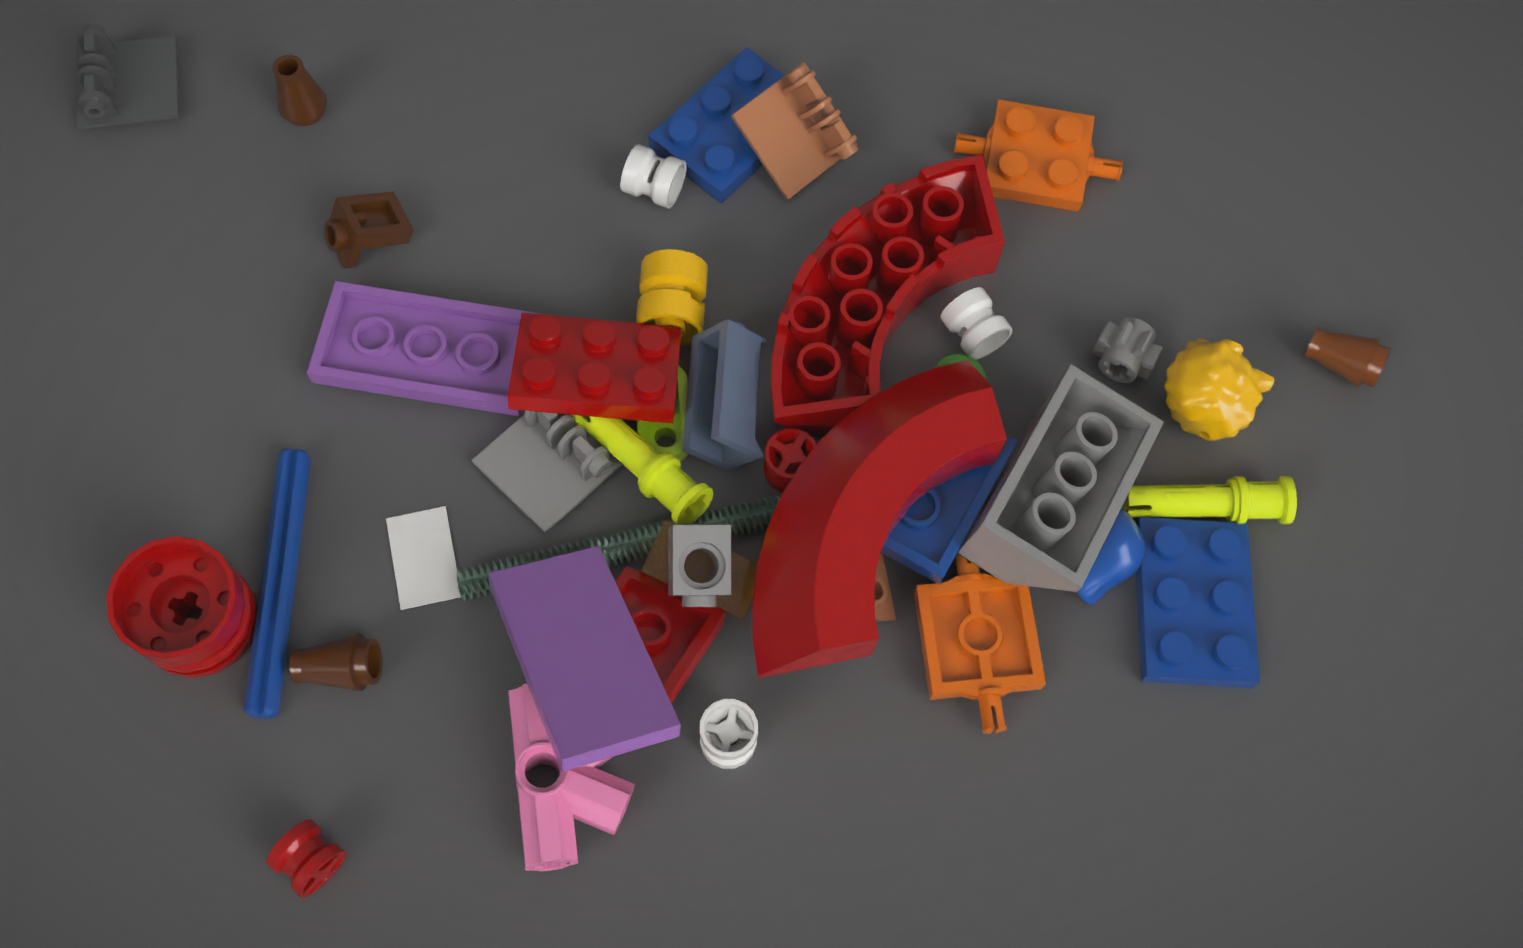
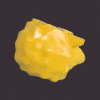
[1164,338,1275,441]

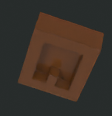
[324,191,414,269]

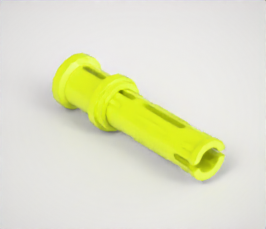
[571,415,714,525]
[1122,475,1297,524]

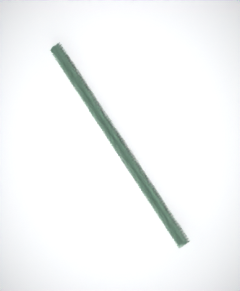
[457,493,783,601]

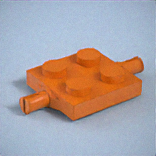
[953,99,1123,212]
[914,546,1046,734]

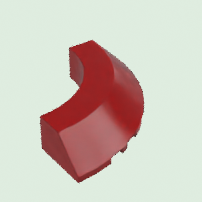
[771,154,1005,437]
[752,359,1007,678]

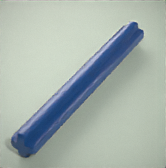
[243,449,311,719]

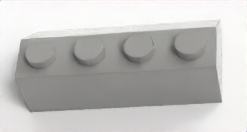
[957,364,1164,592]

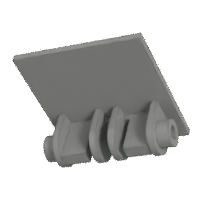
[471,411,623,534]

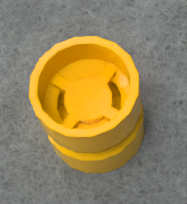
[636,249,708,346]

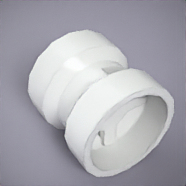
[620,144,687,209]
[940,287,1013,360]
[700,699,758,769]

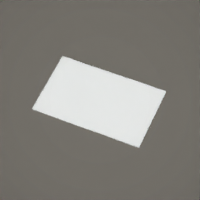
[386,506,461,610]

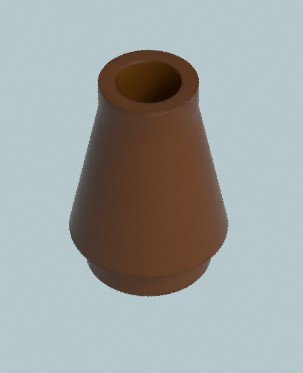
[272,55,327,126]
[289,633,382,691]

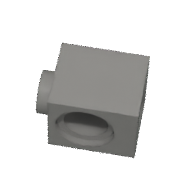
[668,525,731,607]

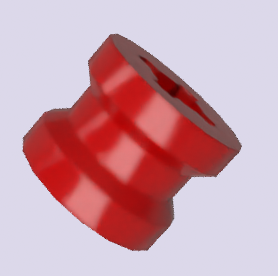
[763,428,816,493]
[266,819,347,898]

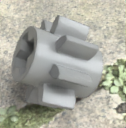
[1092,317,1163,383]

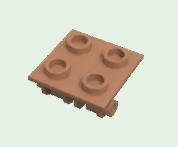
[731,62,858,200]

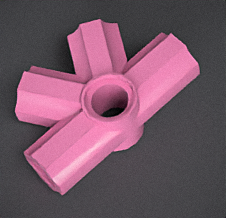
[508,684,635,872]

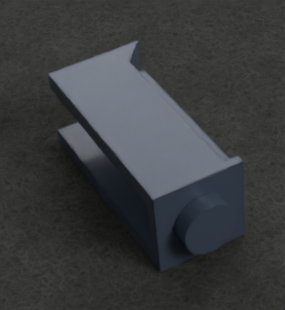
[682,319,767,471]

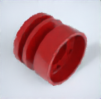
[106,536,257,678]

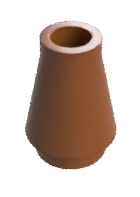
[1304,328,1391,387]

